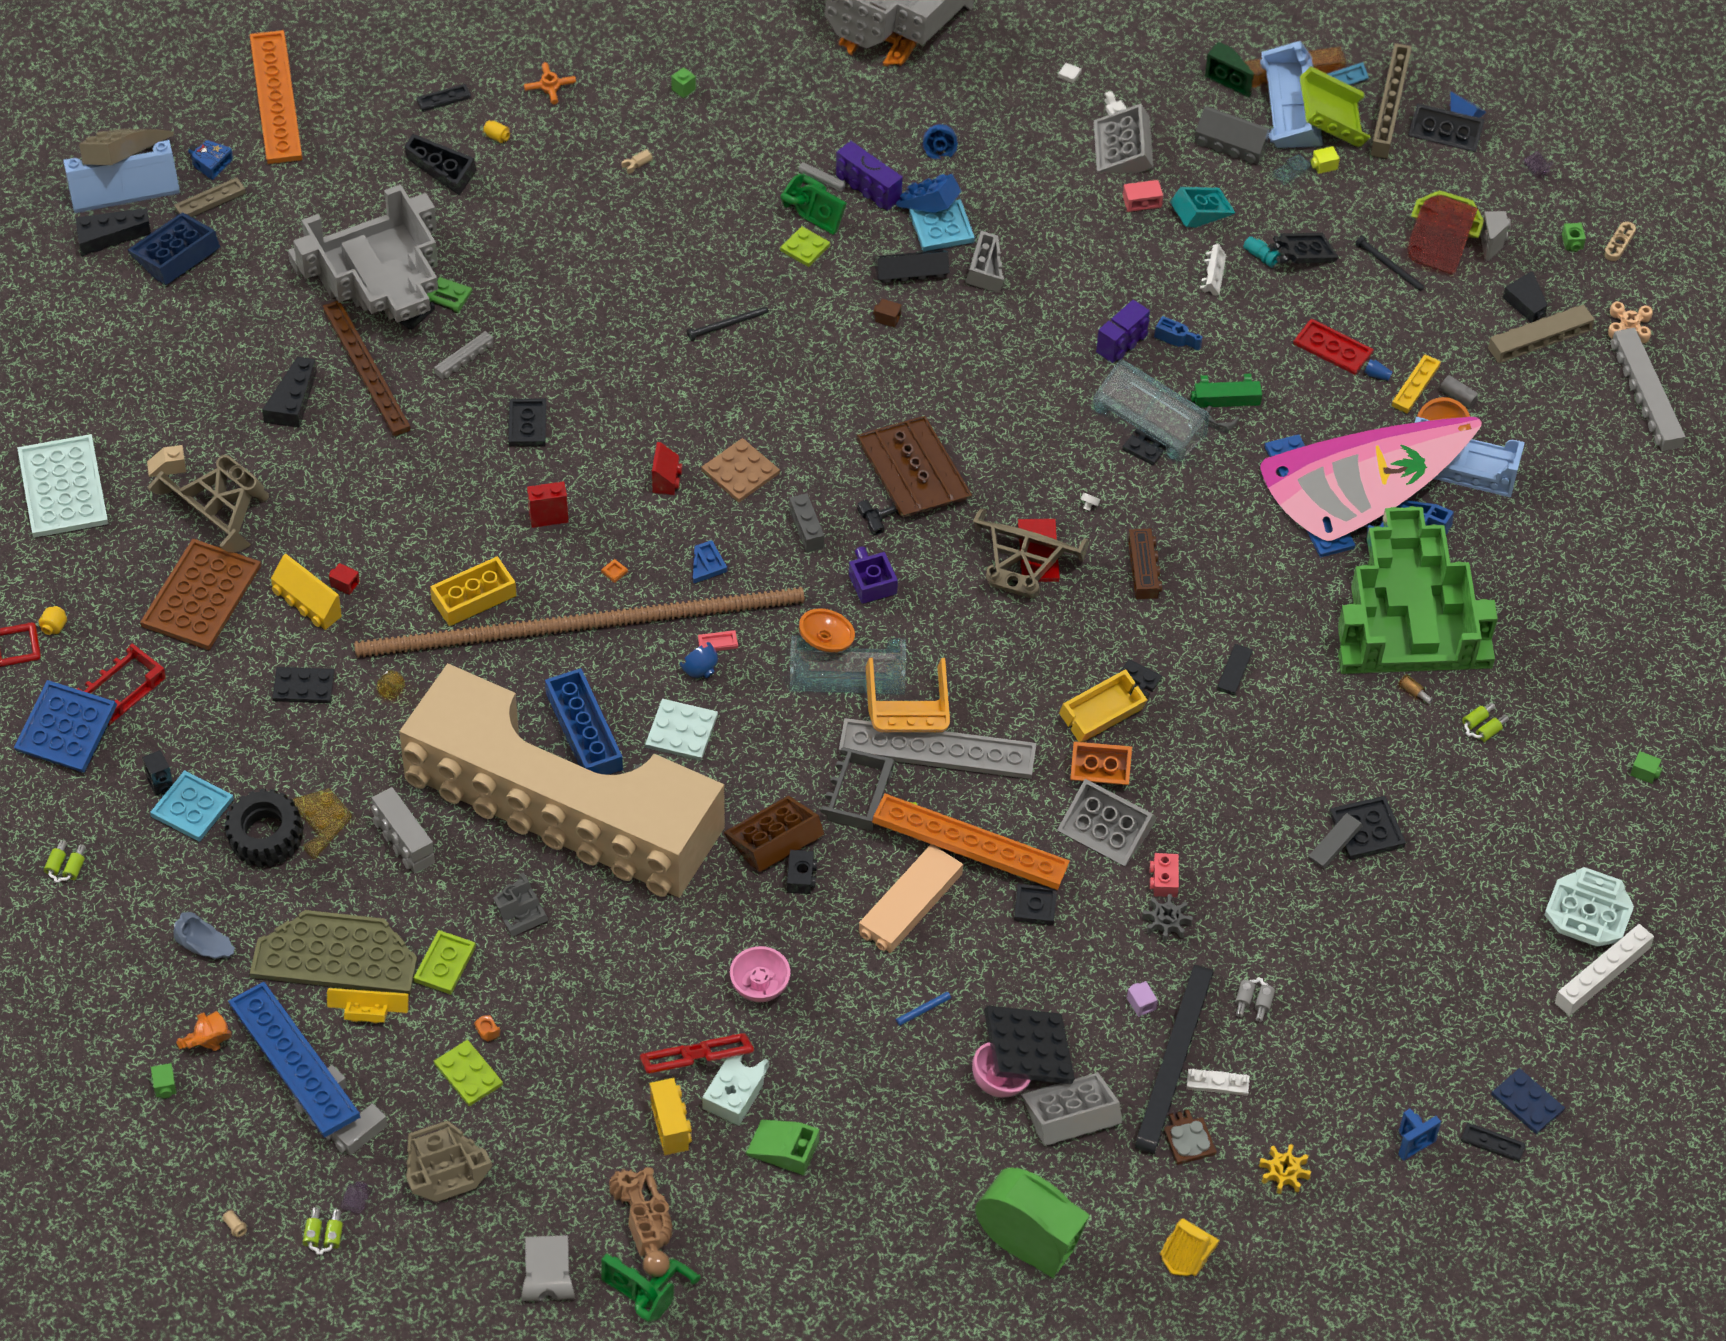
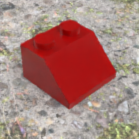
[652,442,683,495]

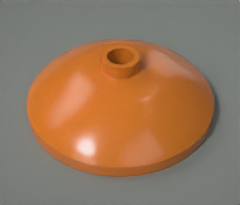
[1417,397,1471,431]
[799,609,855,652]

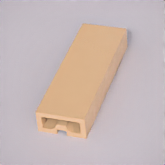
[859,844,963,953]

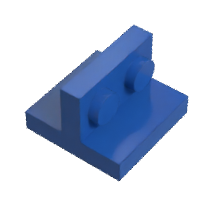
[1398,1109,1441,1161]

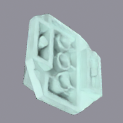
[1544,867,1634,946]

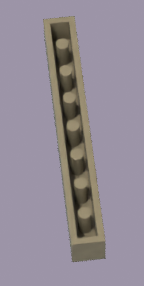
[1371,43,1412,159]

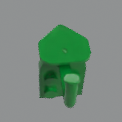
[780,173,847,235]
[601,1253,701,1323]

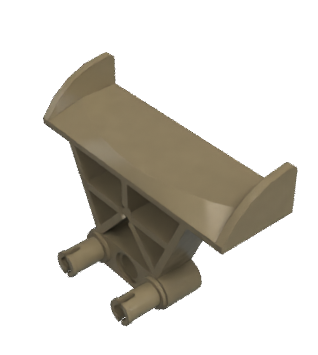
[148,455,269,552]
[973,508,1090,598]

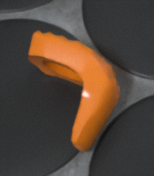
[474,1015,500,1042]

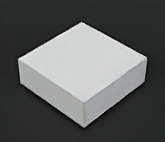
[1058,63,1081,83]

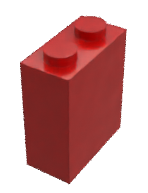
[527,481,569,528]

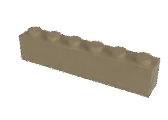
[1488,304,1595,363]

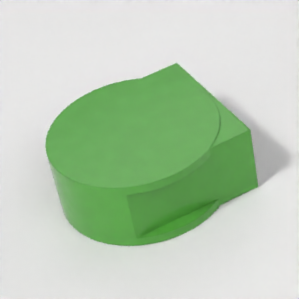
[975,1168,1090,1278]

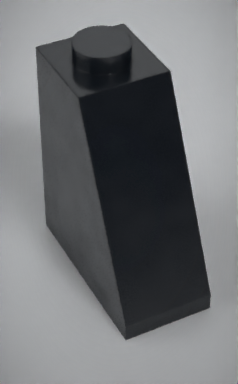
[1503,271,1548,323]

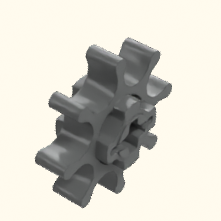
[1142,894,1193,942]

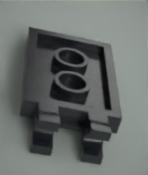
[1268,233,1339,264]

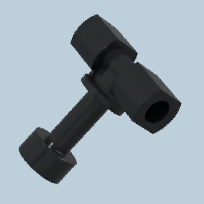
[857,500,903,536]

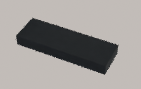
[416,84,471,112]
[1217,644,1253,696]
[1461,1122,1526,1163]

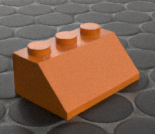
[1070,742,1132,785]

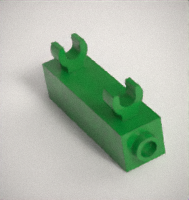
[1191,374,1262,408]

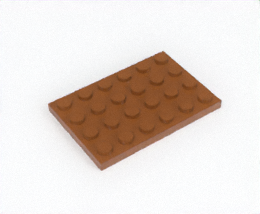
[140,539,261,650]

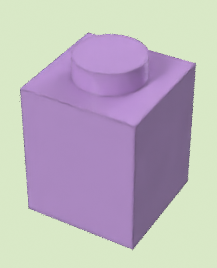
[1127,981,1157,1017]

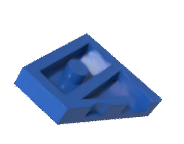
[693,540,727,583]

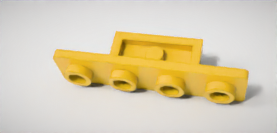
[327,988,409,1023]

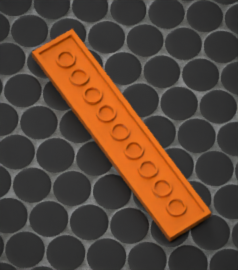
[250,30,302,164]
[872,794,1070,890]

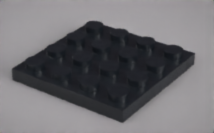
[984,1005,1075,1084]

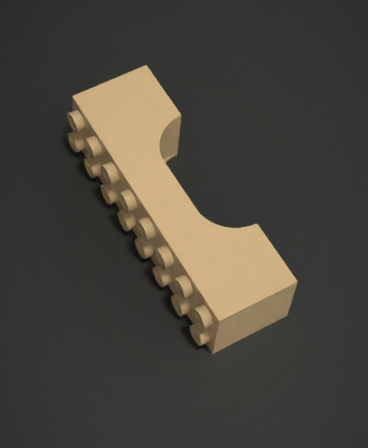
[399,663,725,898]

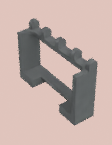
[820,747,894,831]

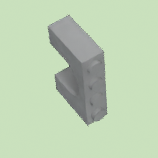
[294,1065,387,1156]

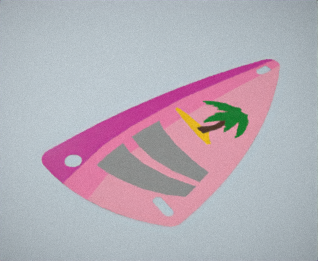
[1260,417,1482,541]

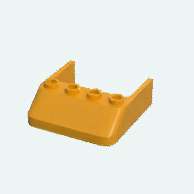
[865,658,950,732]

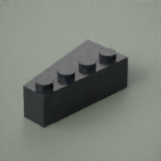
[404,134,477,195]
[75,208,151,257]

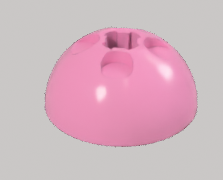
[730,946,790,1002]
[972,1043,1030,1098]

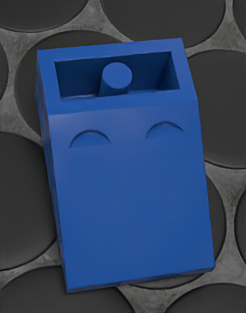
[896,174,962,213]

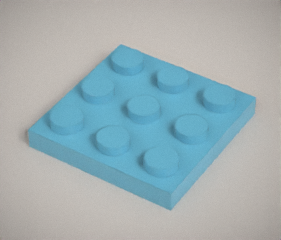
[909,199,975,252]
[150,770,234,842]

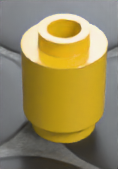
[483,120,510,143]

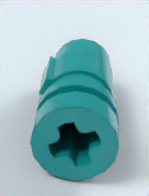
[1243,236,1281,268]

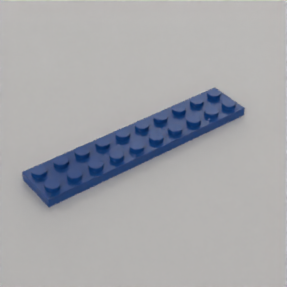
[228,982,361,1138]

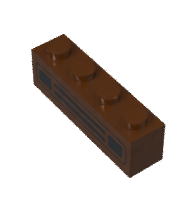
[1128,529,1162,599]

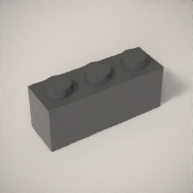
[789,493,824,553]

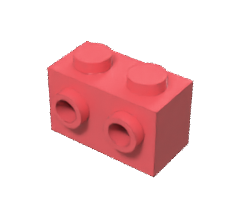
[1123,180,1163,212]
[1150,853,1179,897]

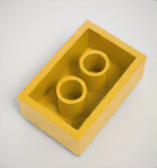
[650,1078,692,1156]

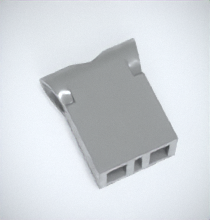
[522,1235,575,1301]

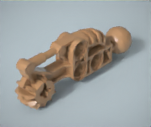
[609,1167,672,1277]

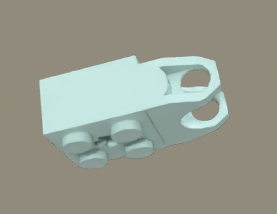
[702,1055,769,1126]

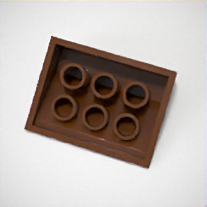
[724,795,824,872]

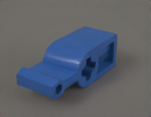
[1154,316,1202,351]

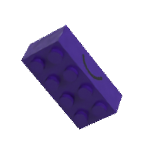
[836,141,903,211]

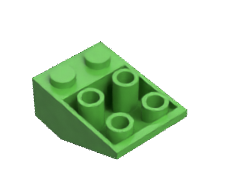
[746,1120,820,1175]

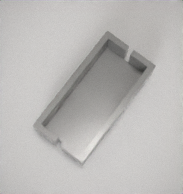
[371,787,435,874]

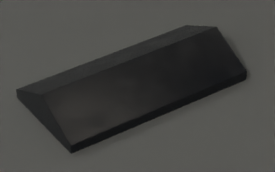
[1408,103,1485,152]

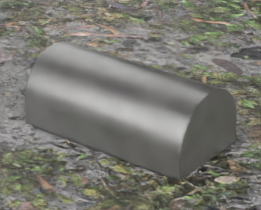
[1440,375,1478,409]

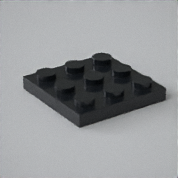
[1329,796,1406,860]

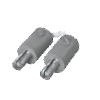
[1235,977,1275,1022]

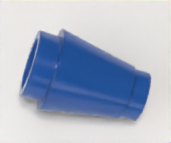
[1364,359,1393,381]

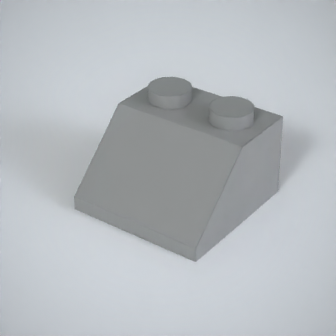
[1480,211,1511,261]

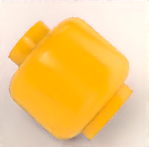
[38,606,67,635]

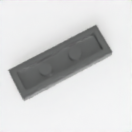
[1309,813,1363,869]

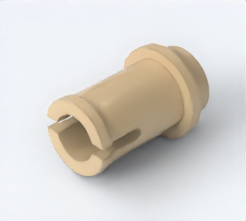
[222,1210,247,1237]

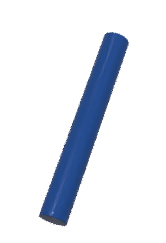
[896,992,951,1026]

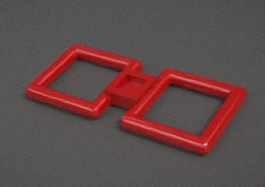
[0,622,41,667]
[639,1033,754,1074]

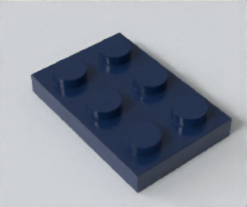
[1491,1068,1565,1135]

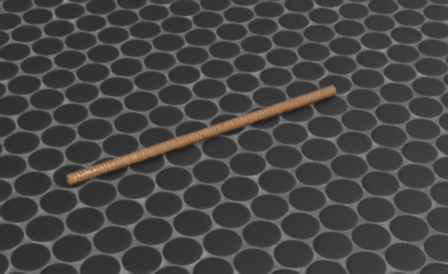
[354,587,805,658]

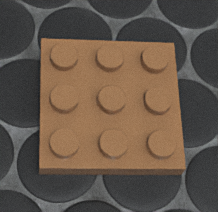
[701,438,780,502]

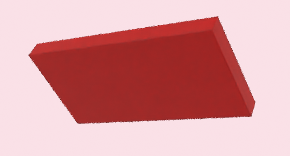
[1293,318,1374,375]
[1018,519,1060,582]

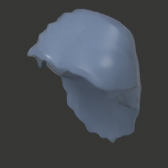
[173,912,235,959]

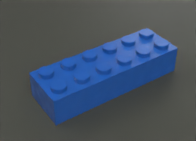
[545,668,623,775]

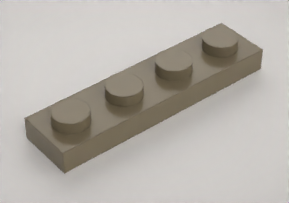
[174,178,246,217]

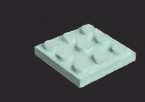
[645,699,718,761]

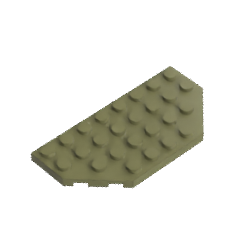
[250,910,417,995]

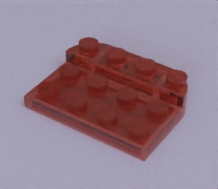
[1407,195,1478,275]

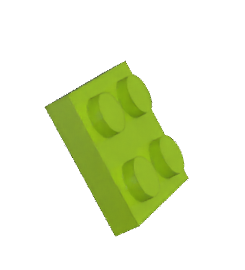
[780,226,830,267]

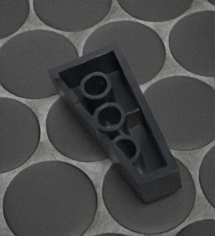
[262,357,317,428]

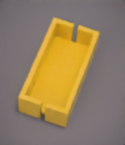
[1059,669,1147,742]

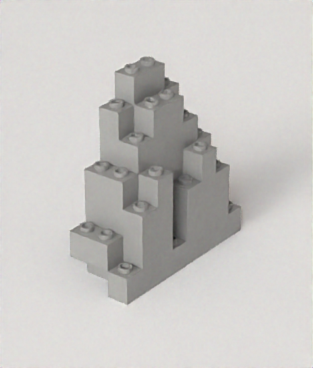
[288,184,438,323]

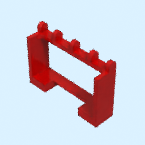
[77,643,166,725]

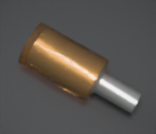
[1398,674,1433,704]

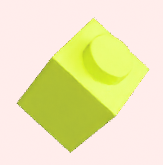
[1311,146,1340,174]

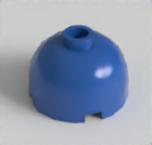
[923,124,958,159]
[679,642,718,678]

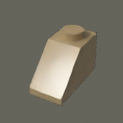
[147,445,186,477]

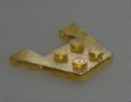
[292,788,352,860]

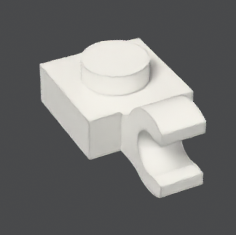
[1104,91,1127,115]

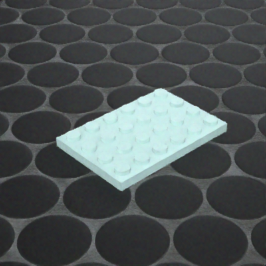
[17,434,108,538]

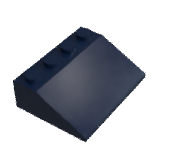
[128,212,220,285]

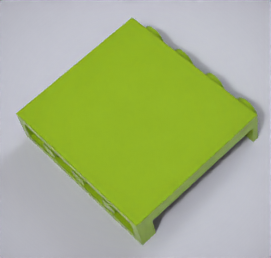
[1300,66,1371,147]

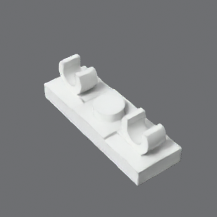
[1200,244,1226,296]
[1187,1069,1249,1096]

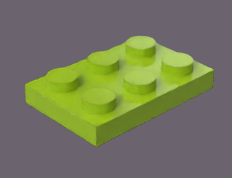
[414,930,476,995]
[434,1039,503,1107]

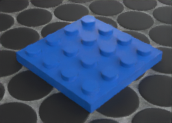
[14,680,117,773]

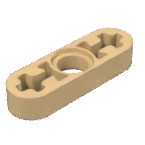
[1604,222,1636,261]

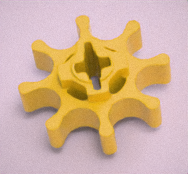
[1259,1144,1311,1194]

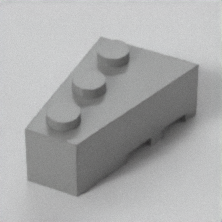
[965,231,1004,292]

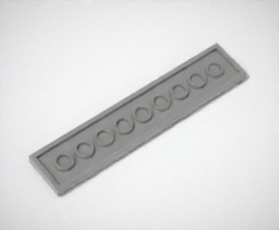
[839,718,1037,779]

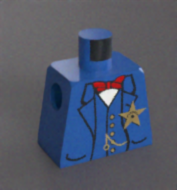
[188,140,233,180]

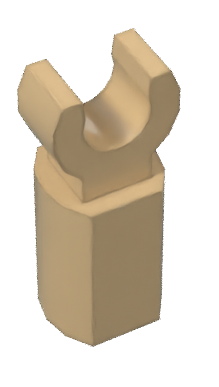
[622,149,653,174]

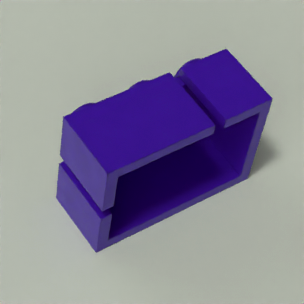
[1096,300,1150,363]

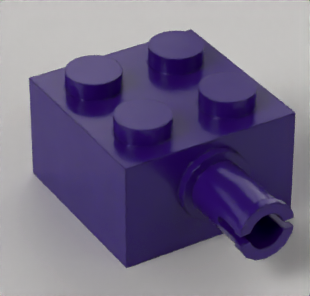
[849,547,898,604]

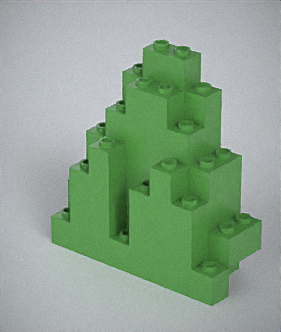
[1338,506,1498,674]

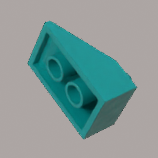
[1170,187,1235,227]

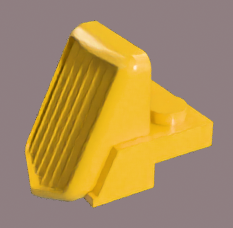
[1160,1219,1219,1276]

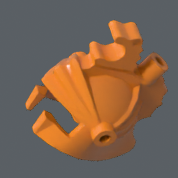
[176,1011,232,1051]

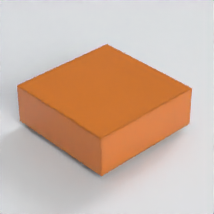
[601,559,628,583]

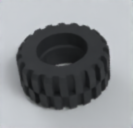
[225,789,304,867]

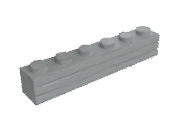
[434,331,493,379]

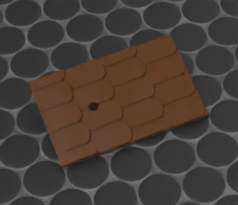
[856,416,972,518]

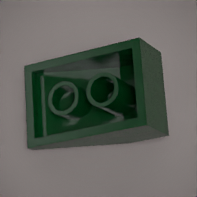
[1205,42,1254,98]

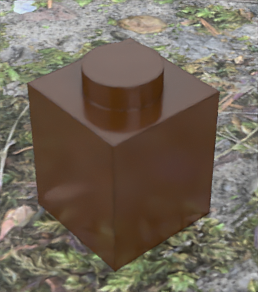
[873,299,902,328]

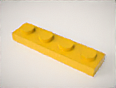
[1392,355,1441,414]

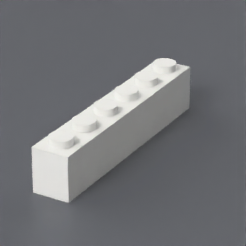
[1555,924,1654,1016]

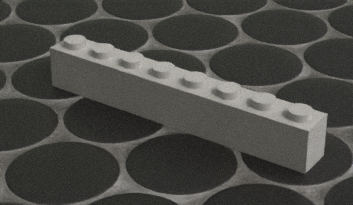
[1611,328,1685,451]

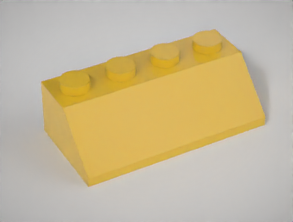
[271,554,342,630]

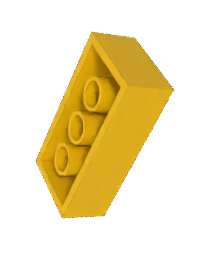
[430,556,517,626]

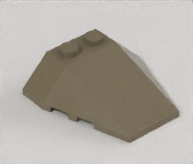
[406,1121,492,1202]

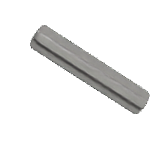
[798,162,846,191]

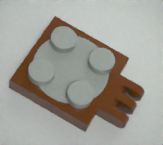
[1163,1109,1217,1165]

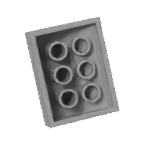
[1094,104,1153,173]
[1057,779,1157,866]
[1021,1072,1122,1145]

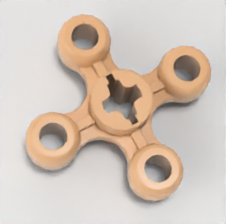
[1608,302,1653,343]

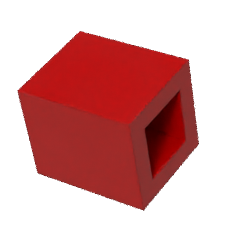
[329,563,360,595]

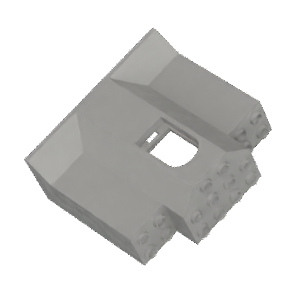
[824,0,974,48]

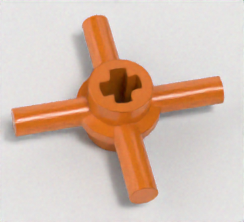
[524,63,576,104]

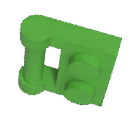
[427,277,472,313]

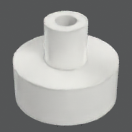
[1081,493,1101,511]

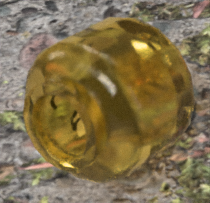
[376,670,405,699]

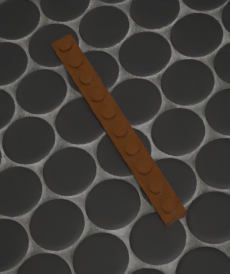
[323,300,411,436]

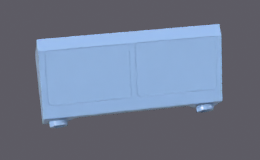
[1260,41,1323,148]
[63,140,180,213]
[1415,417,1525,497]

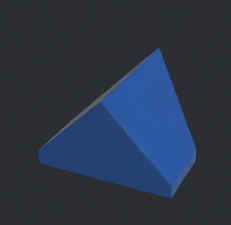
[1450,91,1486,118]

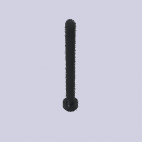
[1355,235,1424,291]
[686,307,769,341]

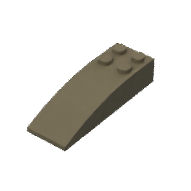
[79,129,174,165]

